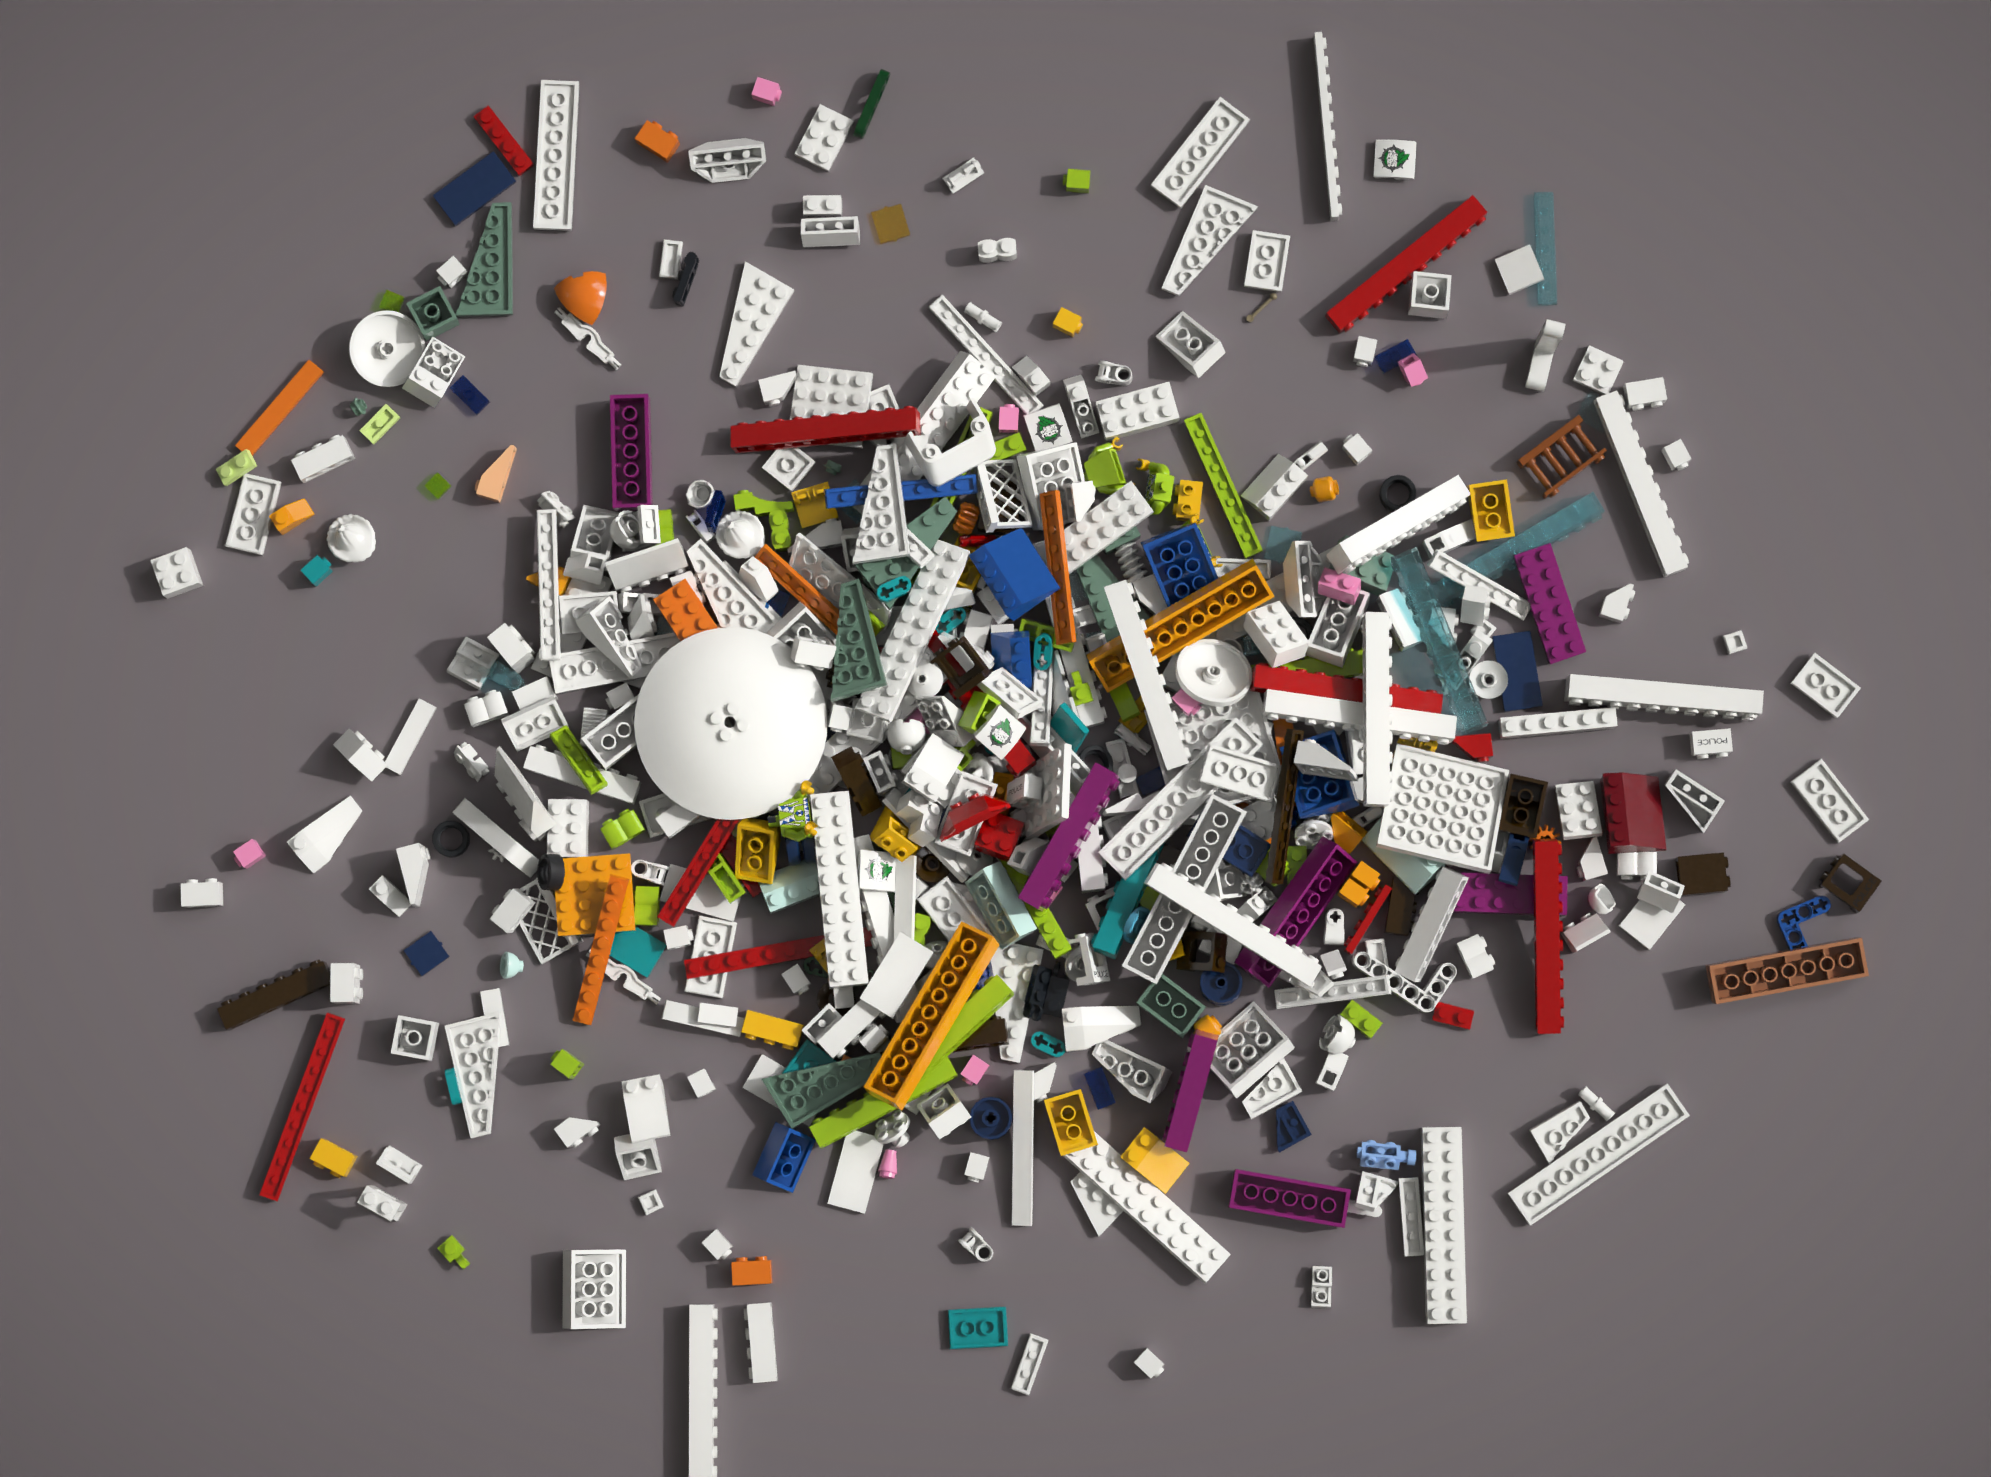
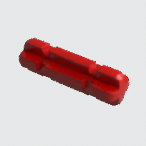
[958,535,996,547]

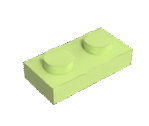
[359,404,400,444]
[216,449,257,486]

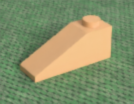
[475,445,517,503]

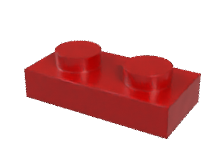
[1432,1002,1474,1030]

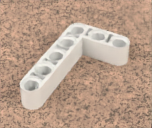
[1525,319,1566,392]
[452,798,539,878]
[1351,952,1457,1012]

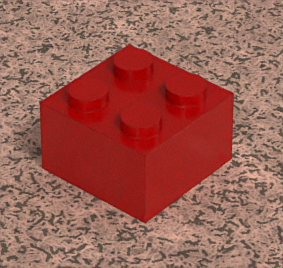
[974,813,1025,862]

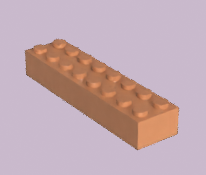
[1705,937,1869,1004]

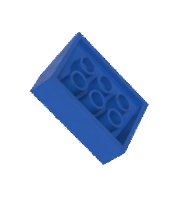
[1140,522,1218,607]
[969,528,1060,621]
[1280,729,1360,819]

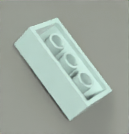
[1362,818,1446,894]
[758,860,820,914]
[965,861,1037,950]

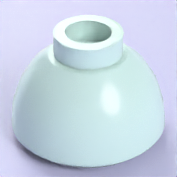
[500,952,524,979]

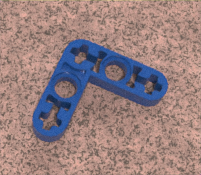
[1777,896,1831,950]

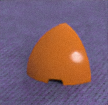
[554,271,607,325]

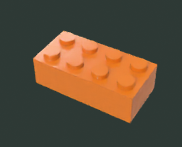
[653,579,718,642]

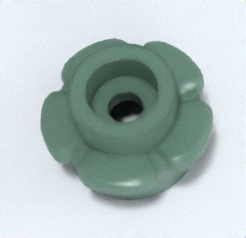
[350,398,367,416]
[824,460,842,476]

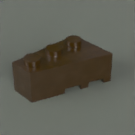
[831,746,882,817]

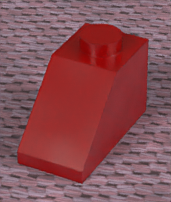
[1451,733,1493,762]

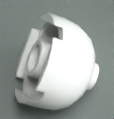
[610,510,642,549]
[887,719,926,755]
[1319,1014,1356,1054]

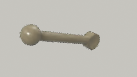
[1246,293,1277,323]

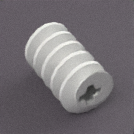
[1115,542,1148,583]

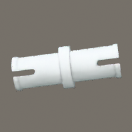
[964,302,1002,332]
[1114,723,1152,756]
[1578,1086,1615,1122]

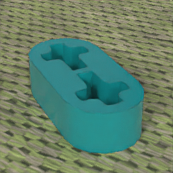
[876,576,911,603]
[935,607,966,635]
[1033,633,1053,670]
[1031,1031,1066,1057]
[445,1067,462,1105]

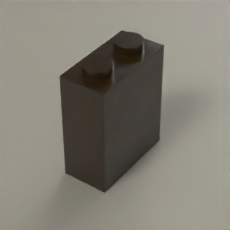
[1675,852,1731,896]

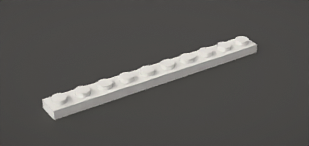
[1313,32,1342,221]

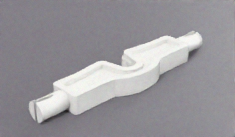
[554,307,622,370]
[586,949,661,1005]

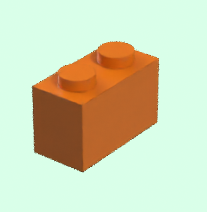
[635,120,680,163]
[731,1256,773,1286]

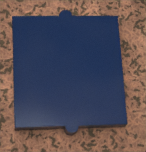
[404,931,450,976]

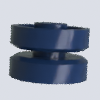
[785,836,817,865]
[1200,961,1242,1006]
[970,1097,1012,1140]

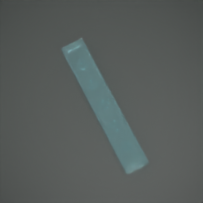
[1534,192,1558,305]

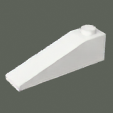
[575,596,642,678]
[1051,650,1079,719]
[287,796,362,873]
[1062,1006,1141,1052]
[1092,1040,1172,1103]

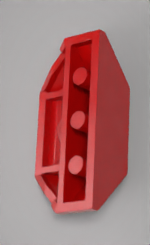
[940,792,1011,842]

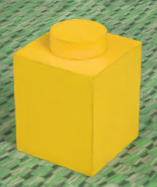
[1053,307,1083,337]

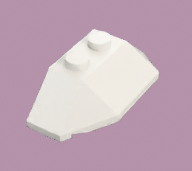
[688,138,766,183]
[1283,541,1326,618]

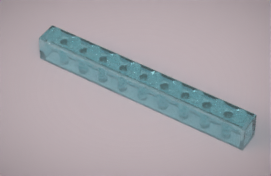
[1427,492,1605,608]
[1390,547,1489,736]

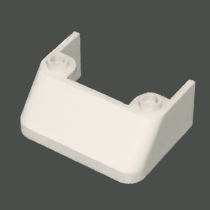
[904,397,996,487]

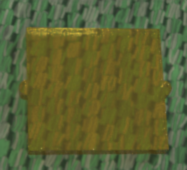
[871,204,910,244]

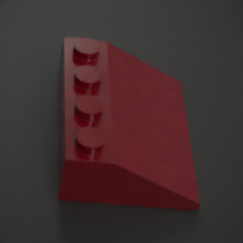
[1600,772,1666,854]

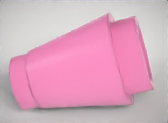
[878,1149,897,1179]

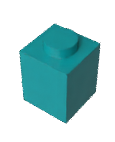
[301,555,333,587]

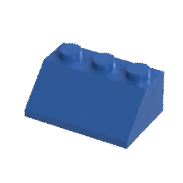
[991,631,1033,692]
[752,1122,816,1193]

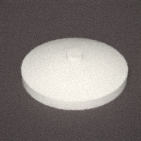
[349,311,426,387]
[1175,639,1252,707]

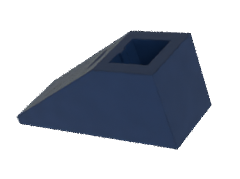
[1498,833,1529,886]

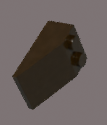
[978,477,1023,536]
[1499,774,1548,839]

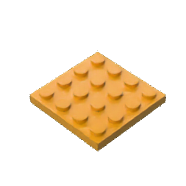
[555,853,636,937]

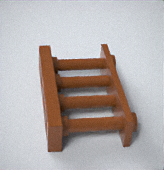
[1517,415,1607,499]

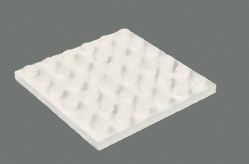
[1144,688,1280,817]
[1376,743,1509,874]

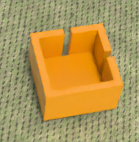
[1337,861,1381,908]

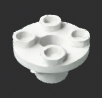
[1294,816,1333,850]
[875,1110,910,1148]

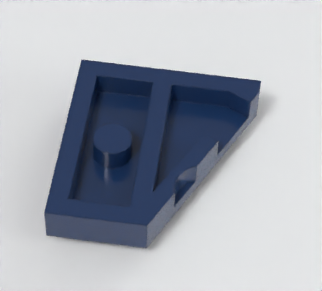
[1276,1101,1312,1152]

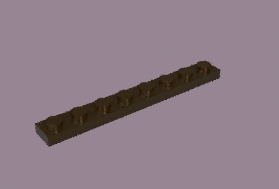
[1266,729,1304,884]

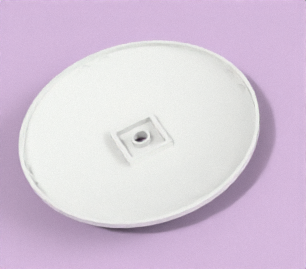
[634,627,828,820]

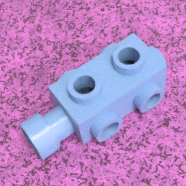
[1357,1140,1416,1170]

